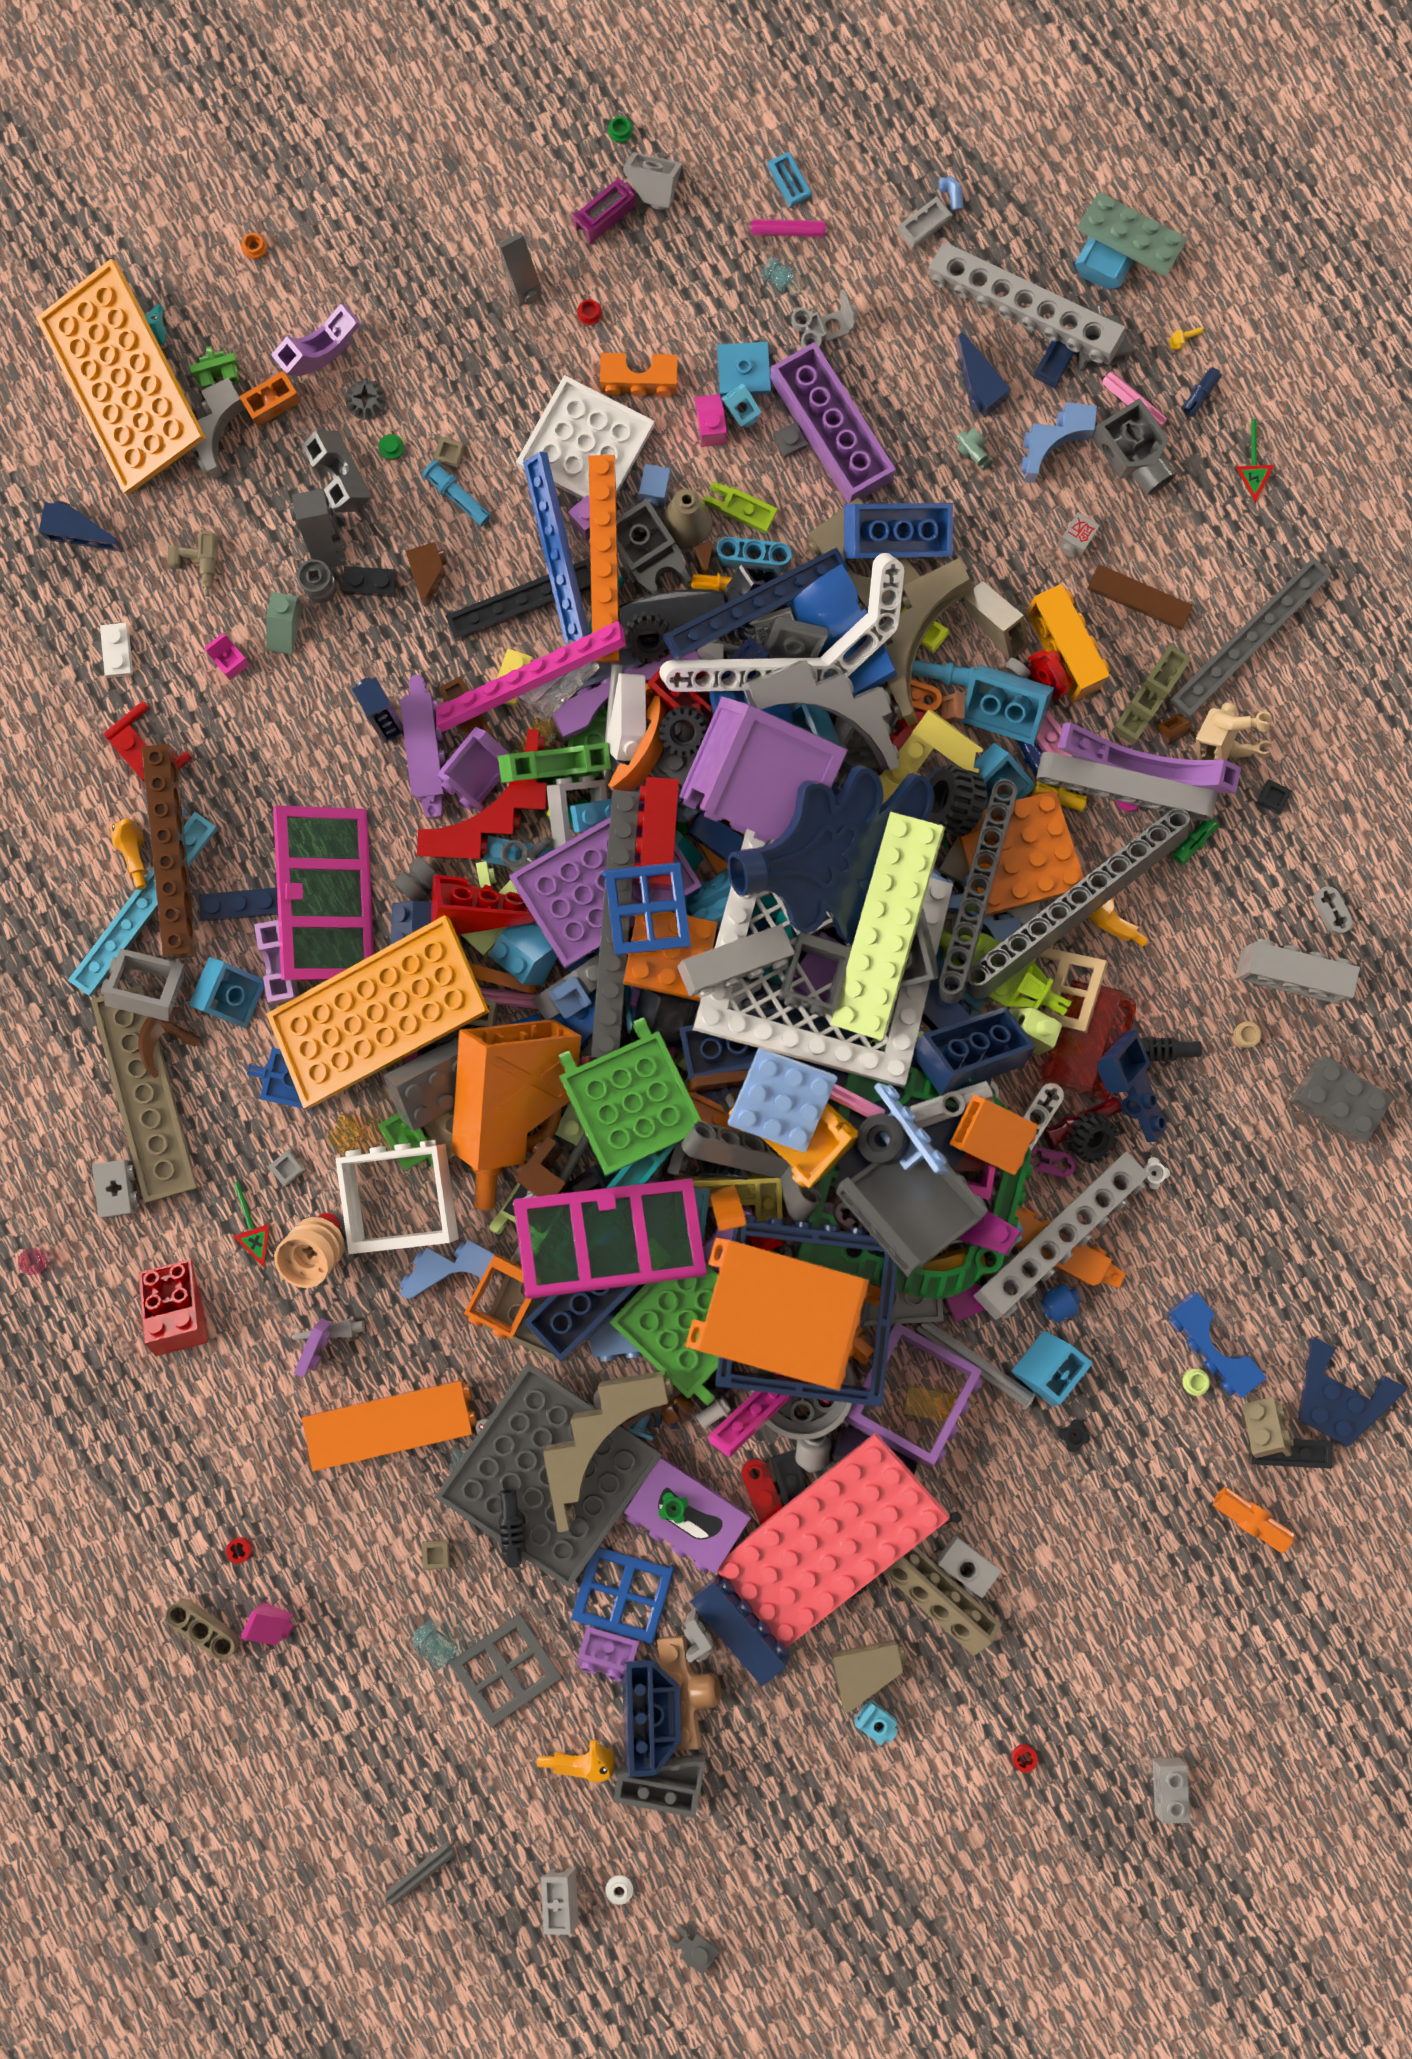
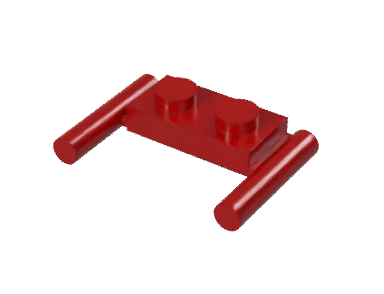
[103,701,193,782]

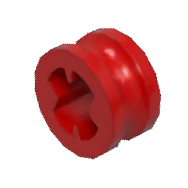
[226,1537,253,1564]
[1011,1744,1038,1773]

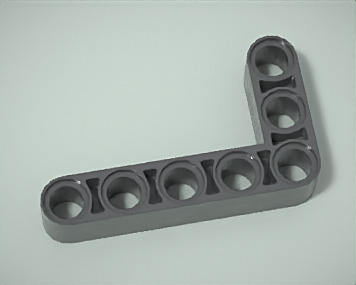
[682,1121,822,1222]

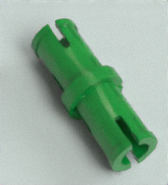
[1171,819,1219,865]

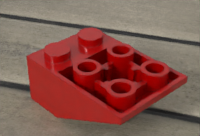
[139,1259,208,1356]

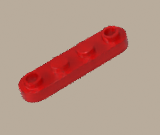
[741,1458,783,1526]

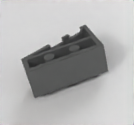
[613,1753,705,1818]

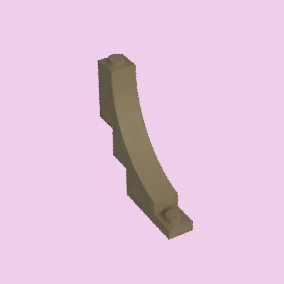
[543,1371,674,1532]

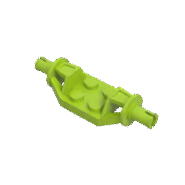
[939,929,1071,1016]

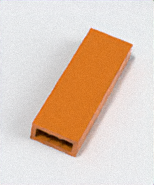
[302,1379,478,1471]

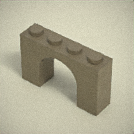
[807,497,921,613]

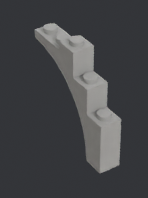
[742,660,900,770]

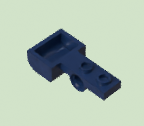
[1097,1030,1167,1142]

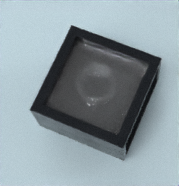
[630,988,700,1048]

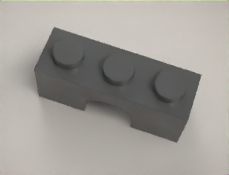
[302,430,372,512]

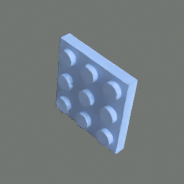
[728,1047,837,1153]

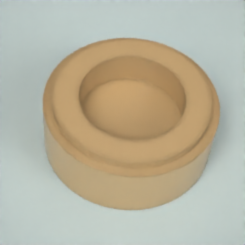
[1233,1021,1262,1048]

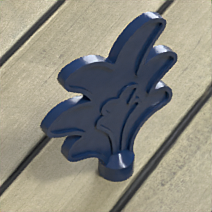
[728,765,934,946]

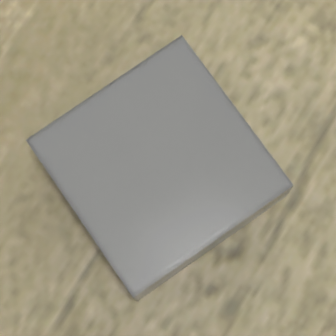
[268,1149,306,1187]

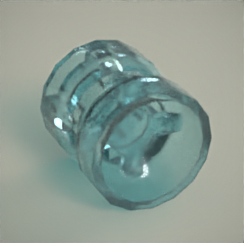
[760,255,795,292]

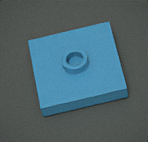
[717,342,771,397]

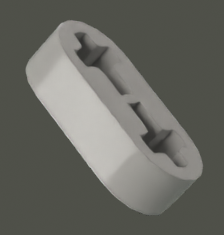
[1313,886,1352,935]

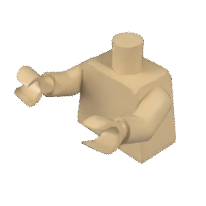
[1196,703,1272,760]

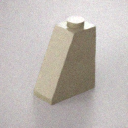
[963,581,1030,660]
[831,1639,906,1713]

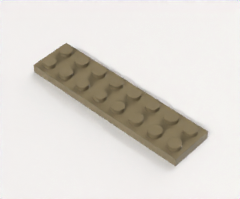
[91,985,198,1203]

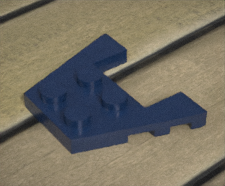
[1297,1336,1407,1447]

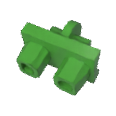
[189,346,241,390]

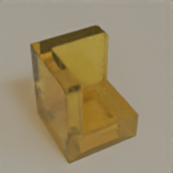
[326,1114,366,1156]

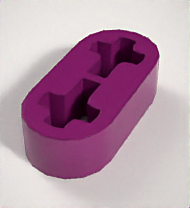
[1029,1147,1075,1177]

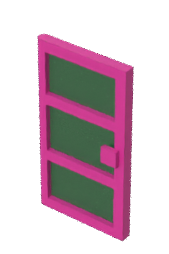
[273,805,374,981]
[513,1178,706,1299]

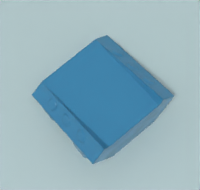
[1075,237,1134,289]

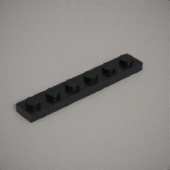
[445,558,591,642]

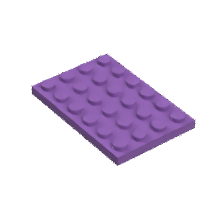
[509,801,702,968]

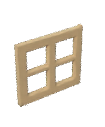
[1009,948,1108,1033]

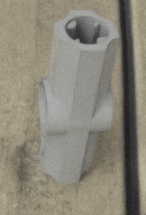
[908,1081,994,1129]

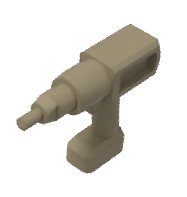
[168,531,218,596]

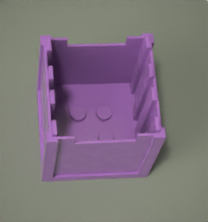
[679,697,847,843]

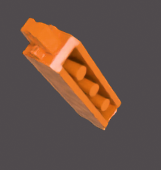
[1014,1207,1126,1288]

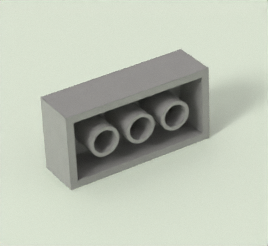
[1235,939,1360,1004]

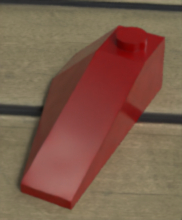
[431,875,536,935]

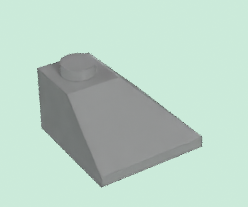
[623,152,682,210]

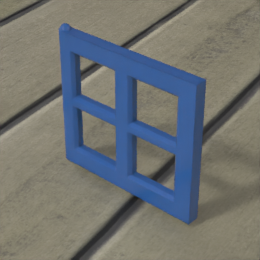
[602,862,691,956]
[571,1547,675,1646]

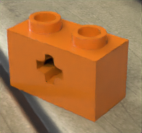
[239,370,302,427]

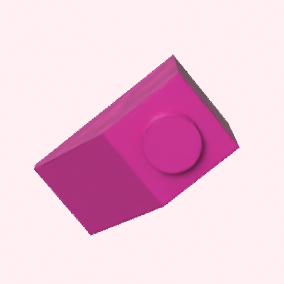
[694,394,727,447]
[240,1602,294,1645]

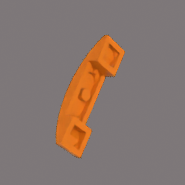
[608,696,669,792]

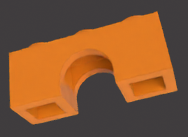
[600,353,678,397]

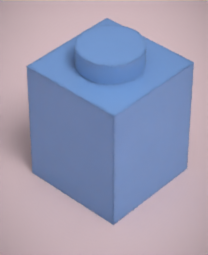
[639,464,671,508]

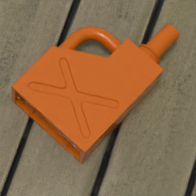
[451,1019,581,1210]

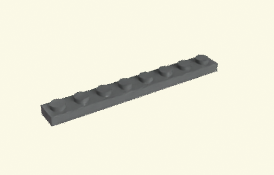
[1169,557,1332,719]

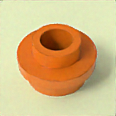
[241,233,267,259]

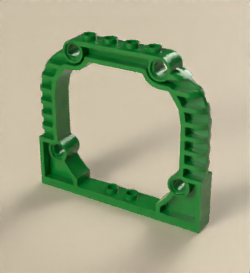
[797,1067,1033,1299]

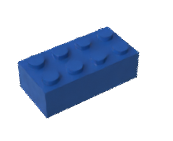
[844,503,953,558]

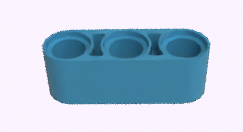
[717,537,791,573]

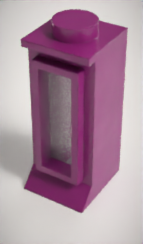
[572,176,635,244]

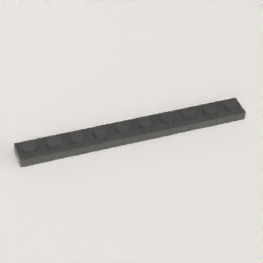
[591,790,640,1058]

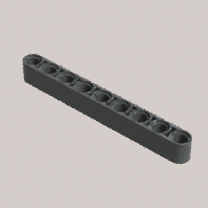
[939,779,1017,1004]

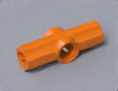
[1212,1486,1295,1554]

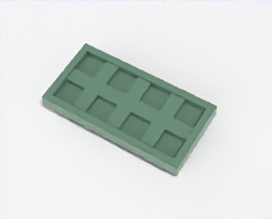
[1077,192,1188,277]

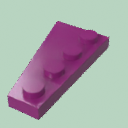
[957,1211,1022,1256]

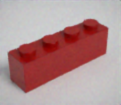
[634,777,679,890]

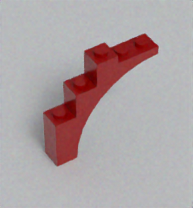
[417,729,549,860]

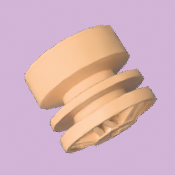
[274,1217,345,1288]

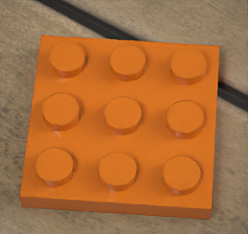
[623,912,717,1001]

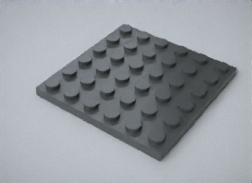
[435,1361,662,1588]

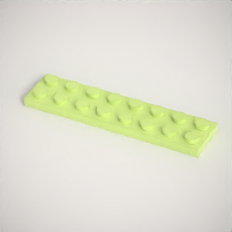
[831,812,945,1040]

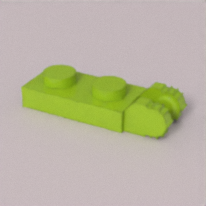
[703,482,778,534]

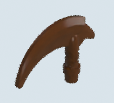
[138,1007,200,1078]

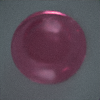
[18,1248,46,1275]

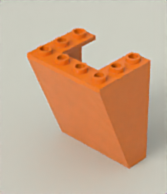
[685,1238,869,1391]

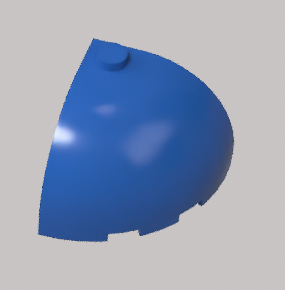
[787,564,867,658]

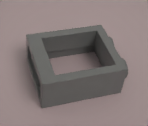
[778,932,852,1016]

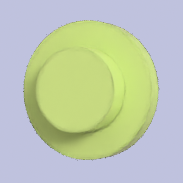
[1182,1368,1210,1396]

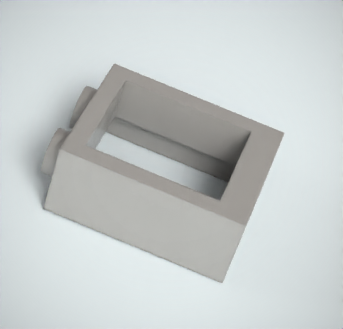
[547,775,607,849]
[101,949,184,1021]

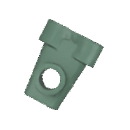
[956,427,994,470]

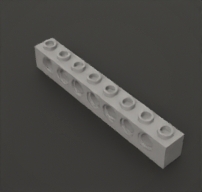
[928,241,1125,365]
[973,1151,1149,1320]

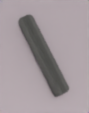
[384,1842,455,1906]

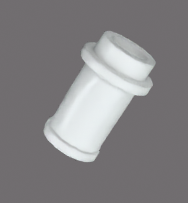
[695,1397,731,1429]

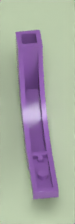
[1058,722,1241,794]

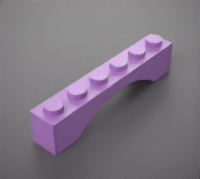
[550,651,700,742]

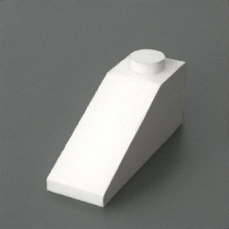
[607,673,646,761]

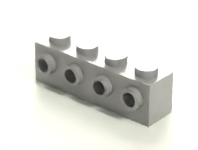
[677,924,795,998]

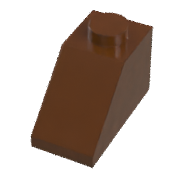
[405,542,448,607]

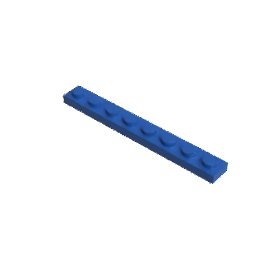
[523,452,590,646]

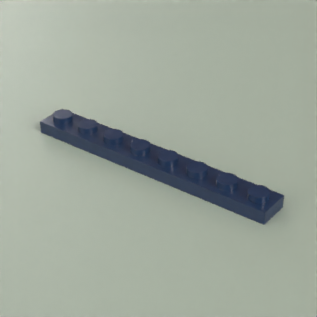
[662,547,849,661]

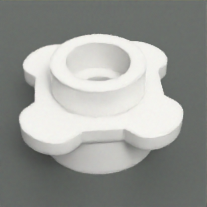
[1143,1157,1170,1189]

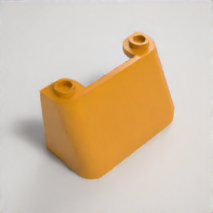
[728,1103,858,1188]

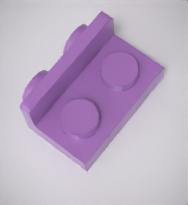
[576,1626,639,1682]

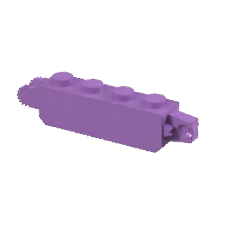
[400,674,446,819]

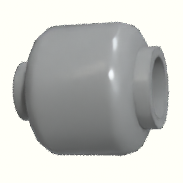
[795,1435,832,1472]

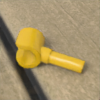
[1169,327,1203,350]

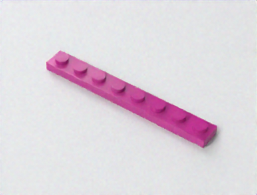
[436,621,626,732]

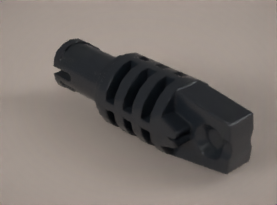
[1141,1038,1202,1062]
[499,1489,526,1568]

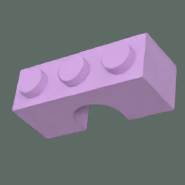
[254,920,299,1006]

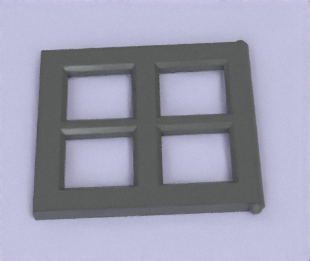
[448,1613,562,1728]

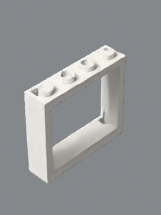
[336,1140,459,1254]

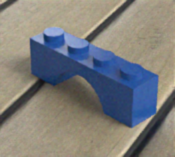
[1167,1292,1267,1398]

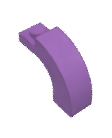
[271,304,361,376]

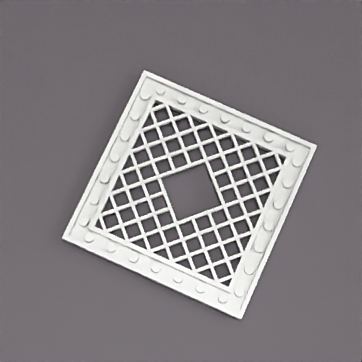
[693,829,953,1087]

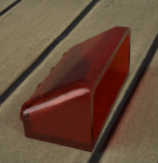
[1042,980,1136,1101]

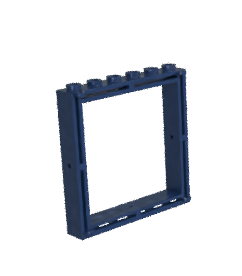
[716,1214,897,1407]

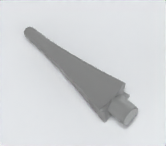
[292,1318,365,1340]

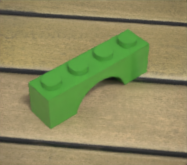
[498,743,611,783]

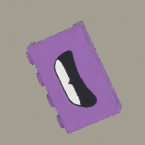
[624,1456,751,1574]

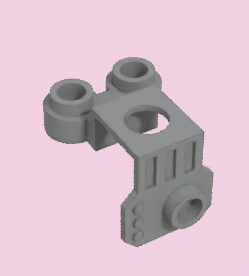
[791,290,858,349]

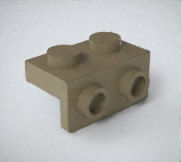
[1242,1397,1294,1458]

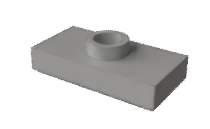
[897,196,953,249]

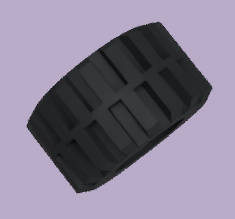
[927,765,987,837]

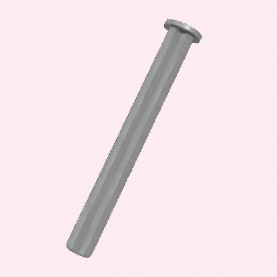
[916,1322,1036,1410]

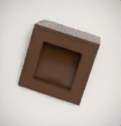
[694,541,713,575]

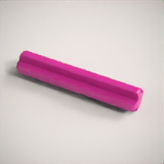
[751,219,826,237]

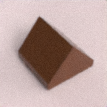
[1156,714,1192,746]

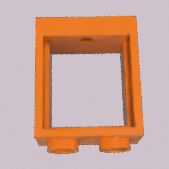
[464,1254,544,1340]

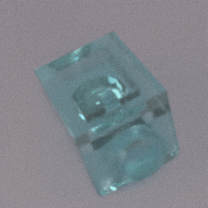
[411,1620,458,1670]

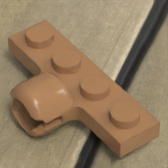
[657,1635,721,1751]

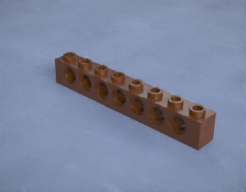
[141,744,197,960]

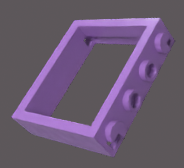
[843,1322,982,1469]

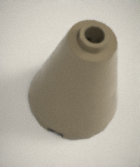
[662,489,713,548]

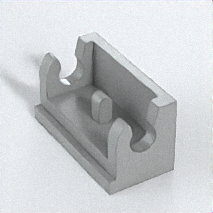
[541,1867,579,1935]

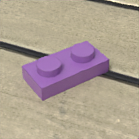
[294,1318,331,1378]

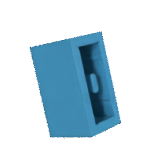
[1011,1330,1093,1407]

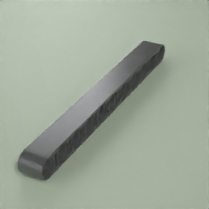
[967,809,1190,999]

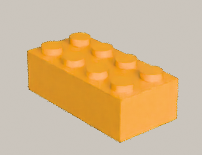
[1026,584,1110,703]

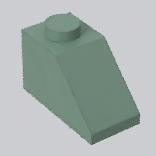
[266,592,303,655]

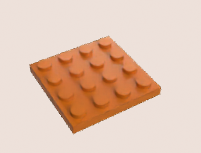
[959,790,1084,917]

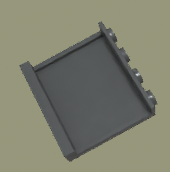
[836,1141,988,1277]

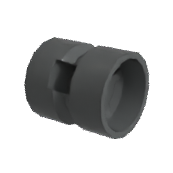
[297,559,337,603]
[392,856,438,901]

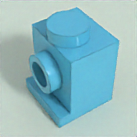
[721,384,762,428]
[854,1698,898,1746]

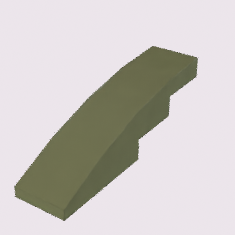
[1112,645,1192,745]

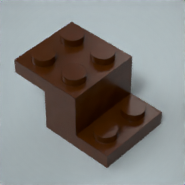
[515,1136,573,1233]

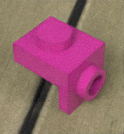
[204,633,250,680]

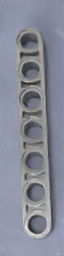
[1036,752,1218,821]

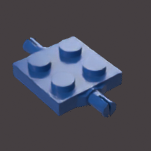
[247,1048,314,1111]

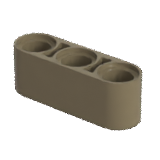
[165,1599,240,1660]

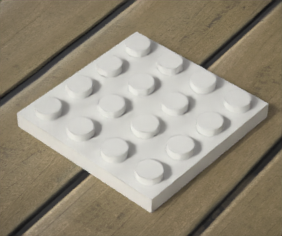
[516,375,655,499]

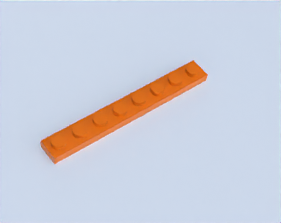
[588,455,620,664]

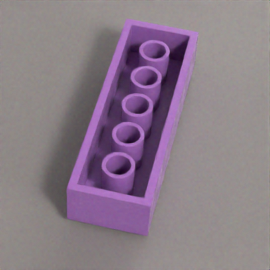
[770,342,896,504]

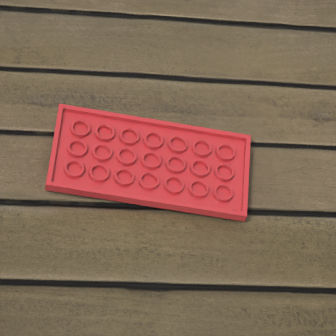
[717,1432,949,1648]

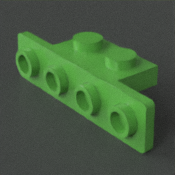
[378,1088,434,1172]

